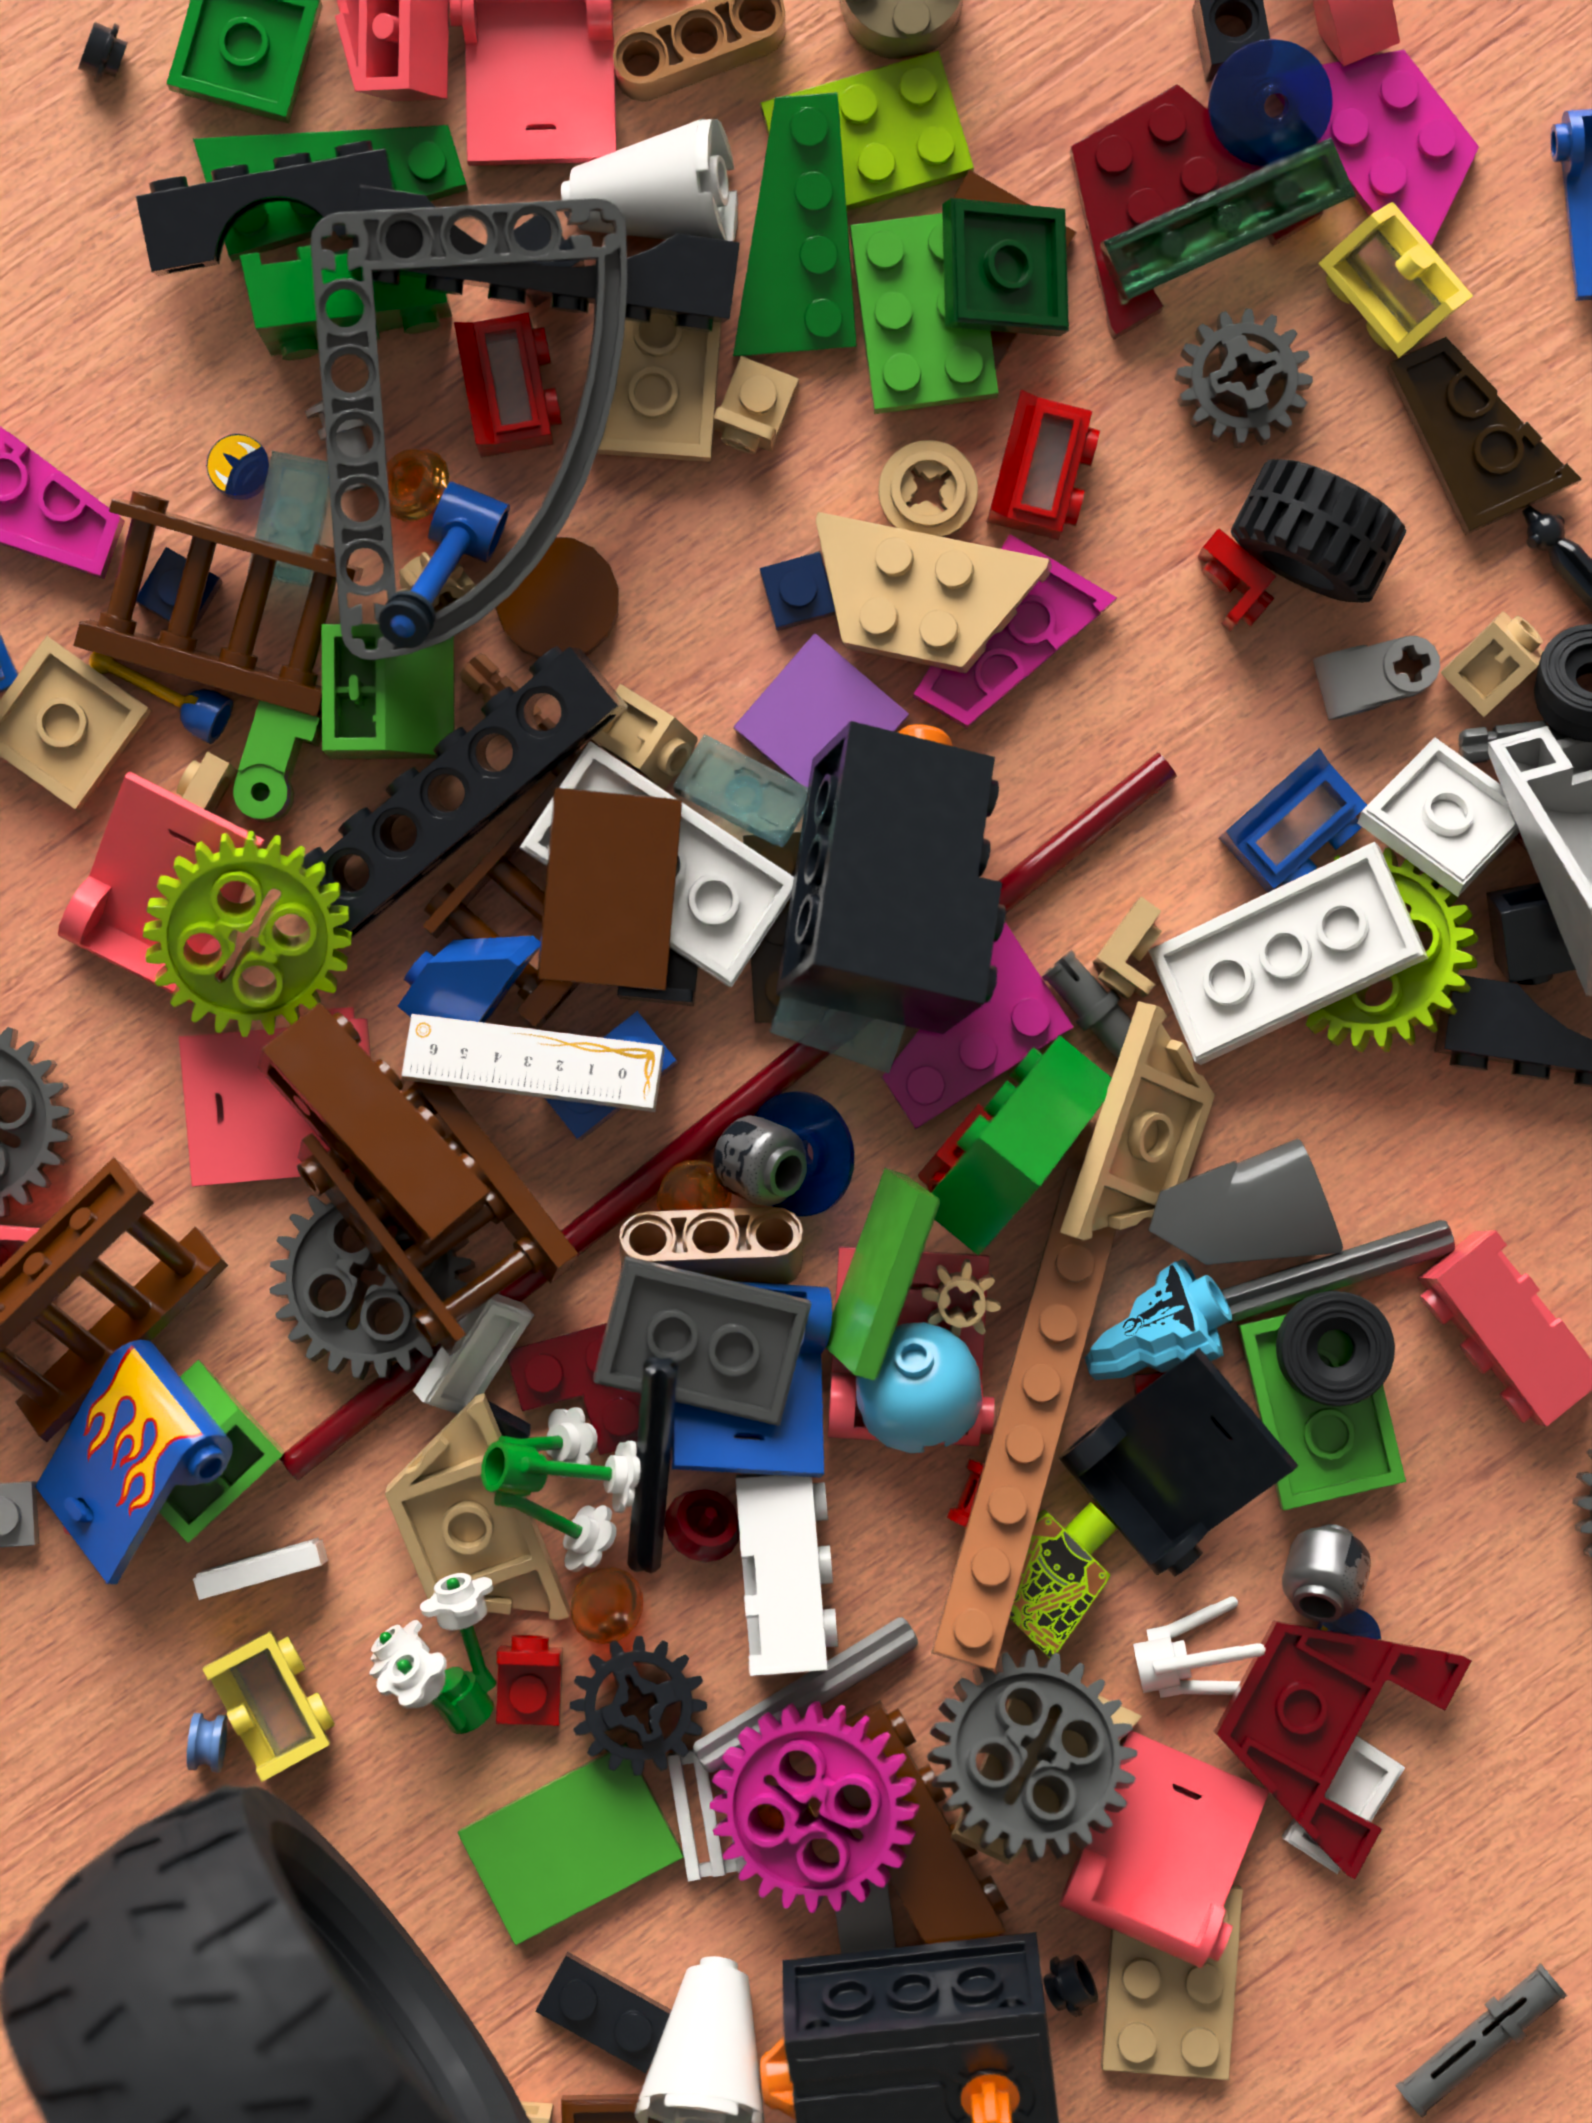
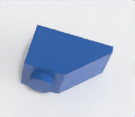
[397,936,540,1023]

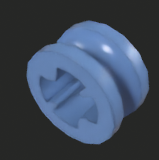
[187,1713,228,1772]

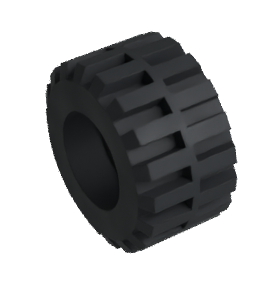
[1231,459,1406,603]

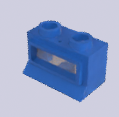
[1219,747,1367,893]

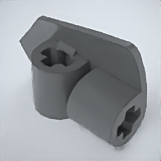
[1148,1138,1343,1265]

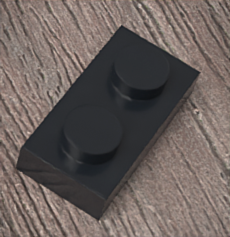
[535,1951,671,2073]

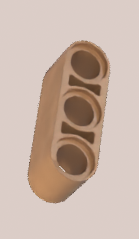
[613,0,785,102]
[619,1207,803,1284]

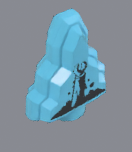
[1085,1259,1232,1380]

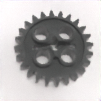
[0,1027,74,1217]
[269,1177,475,1380]
[927,1650,1137,1862]

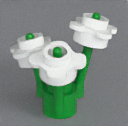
[369,1573,497,1734]

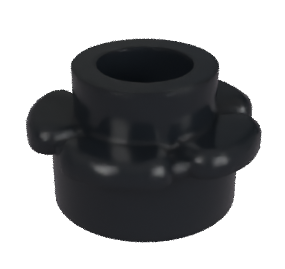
[78,22,128,83]
[1043,1954,1098,2017]

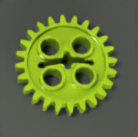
[143,831,352,1037]
[1306,848,1478,1052]

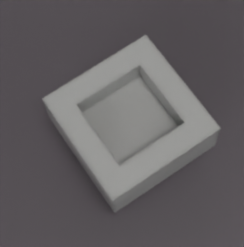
[0,1481,39,1547]

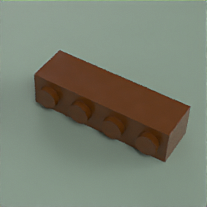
[258,1002,490,1255]
[843,1700,1009,1944]

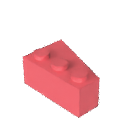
[335,0,449,102]
[1417,1230,1592,1427]

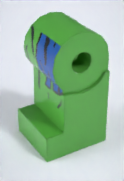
[233,700,322,823]

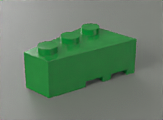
[240,246,453,360]
[931,1035,1112,1256]

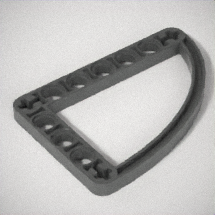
[310,198,627,660]

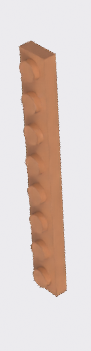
[931,1167,1116,1671]

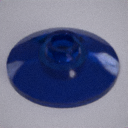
[1208,39,1333,167]
[754,1091,855,1217]

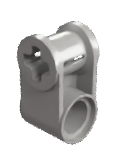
[1313,636,1440,720]

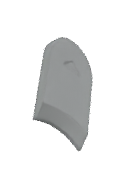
[835,1879,896,1954]

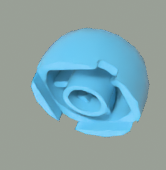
[856,1322,982,1453]

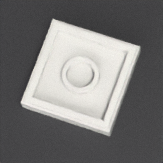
[1357,737,1520,897]

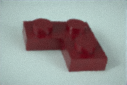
[507,1323,641,1456]

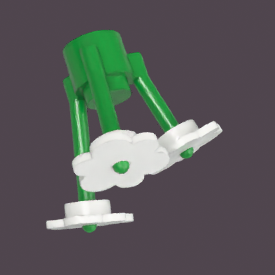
[481,1407,640,1572]

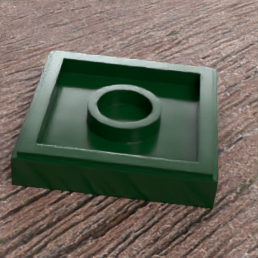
[942,198,1069,336]

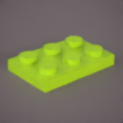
[761,50,974,211]

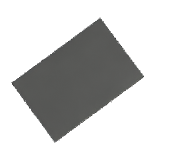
[593,1256,812,1426]

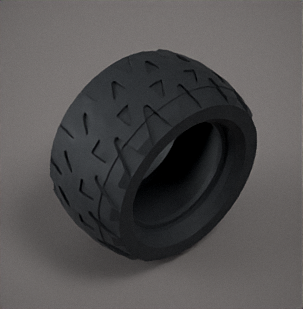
[0,1785,531,2123]

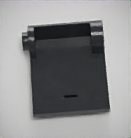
[1059,1347,1298,1577]

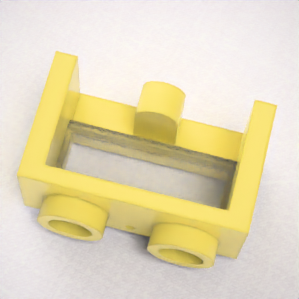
[1318,202,1473,358]
[202,1630,335,1782]

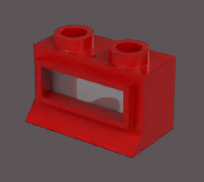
[454,312,562,458]
[987,389,1100,540]

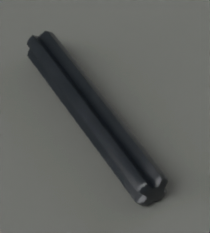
[627,1356,678,1573]

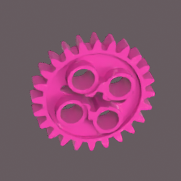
[710,1701,919,1913]

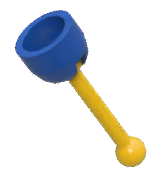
[89,652,233,744]

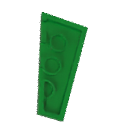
[733,92,857,357]
[193,125,468,262]

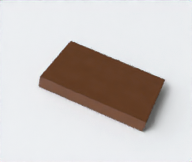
[537,787,682,991]

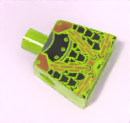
[1009,1502,1118,1658]

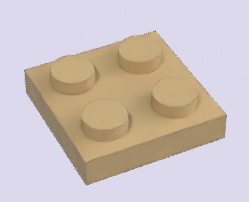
[0,636,152,812]

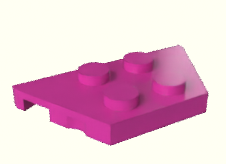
[1268,49,1479,246]

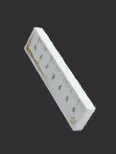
[402,1014,665,1112]

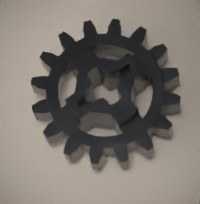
[570,1636,707,1776]

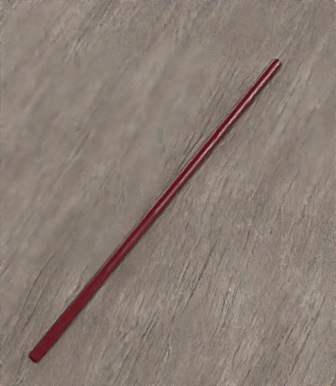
[279,752,1177,1481]

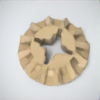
[878,440,978,537]

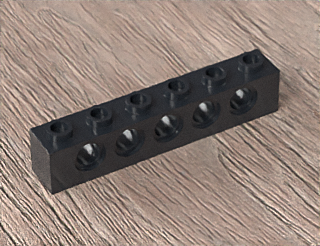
[302,646,628,939]

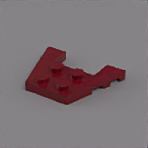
[1069,84,1324,340]
[1214,1620,1472,1879]

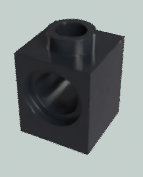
[1192,0,1273,82]

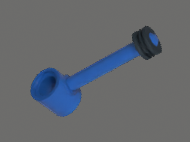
[378,481,510,649]

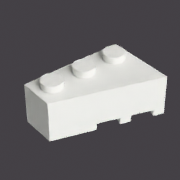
[736,1474,838,1676]

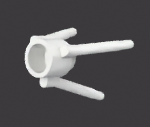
[1133,1596,1265,1698]

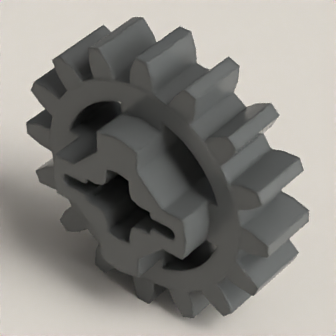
[1175,308,1313,448]

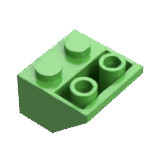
[321,624,455,759]
[159,1359,285,1543]

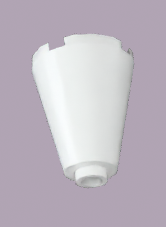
[561,118,738,241]
[635,1957,764,2123]

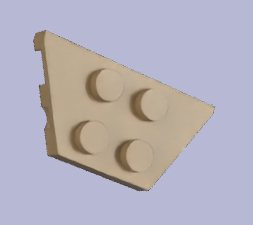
[816,512,1052,673]
[1060,1001,1215,1240]
[385,1393,570,1620]

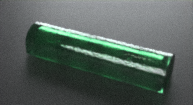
[1100,137,1356,300]

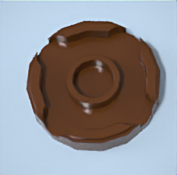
[495,537,619,659]

